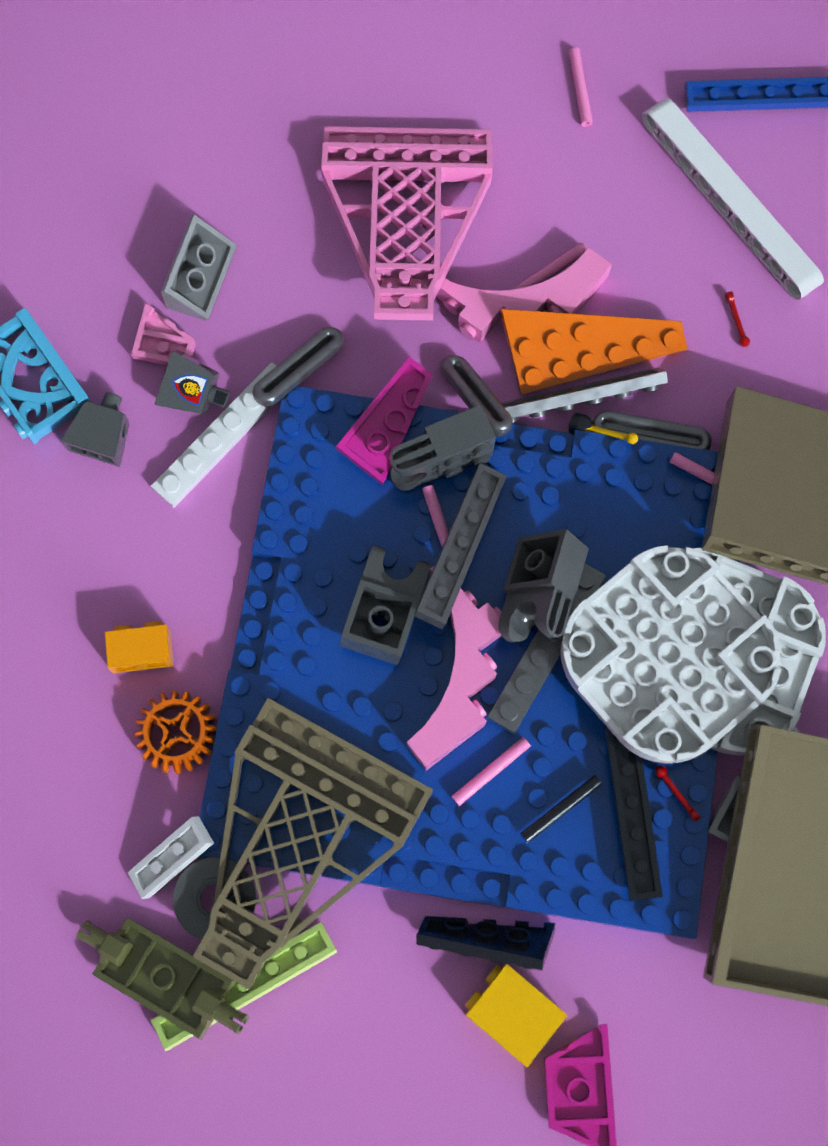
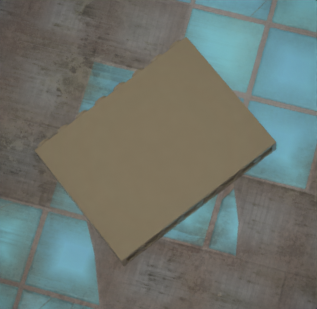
[702,386,828,585]
[703,723,828,1006]

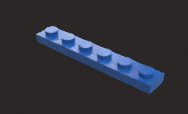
[684,77,828,112]

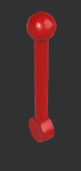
[725,291,750,347]
[655,765,700,822]

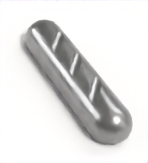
[252,327,344,407]
[440,355,513,437]
[593,411,712,450]

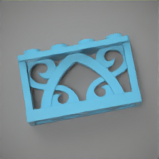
[0,308,91,444]

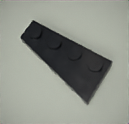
[416,916,555,971]

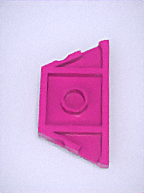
[544,1024,617,1146]

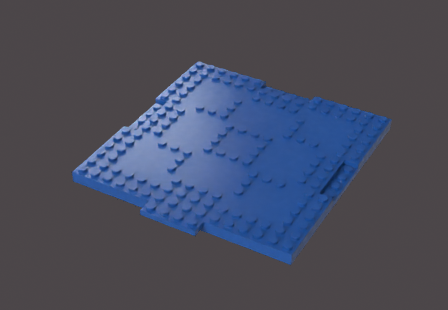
[198,386,745,939]

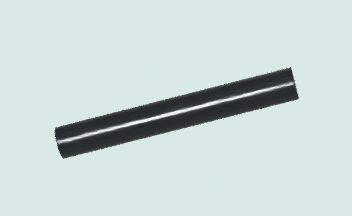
[520,775,602,843]

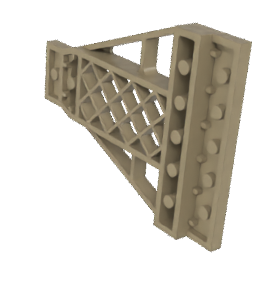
[192,698,434,989]

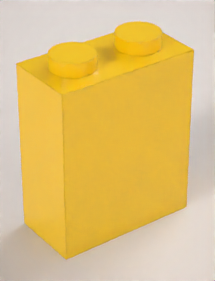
[464,964,568,1067]

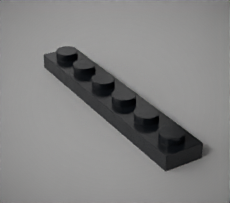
[604,724,663,901]

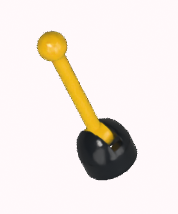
[569,412,638,444]

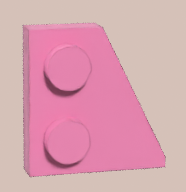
[131,304,196,366]

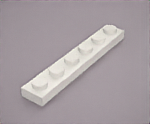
[151,362,276,508]

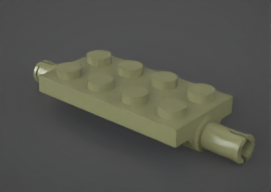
[76,917,249,1040]

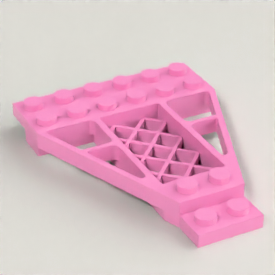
[322,126,493,321]

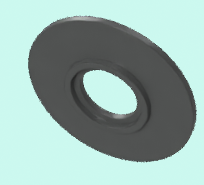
[173,857,256,939]

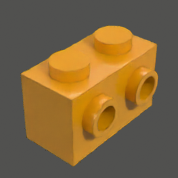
[105,621,174,674]

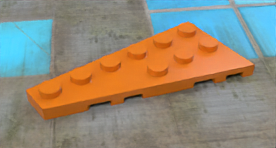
[500,309,687,395]

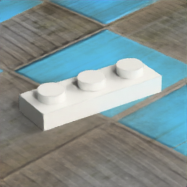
[127,817,214,899]

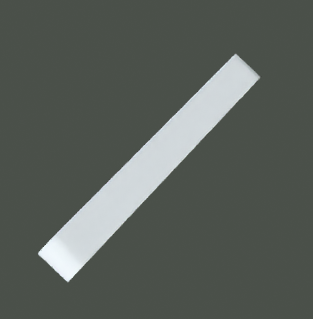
[642,98,824,300]

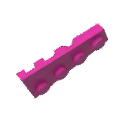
[335,356,433,486]

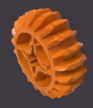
[134,690,217,774]

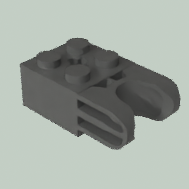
[390,404,496,491]
[498,529,589,642]
[339,545,431,665]

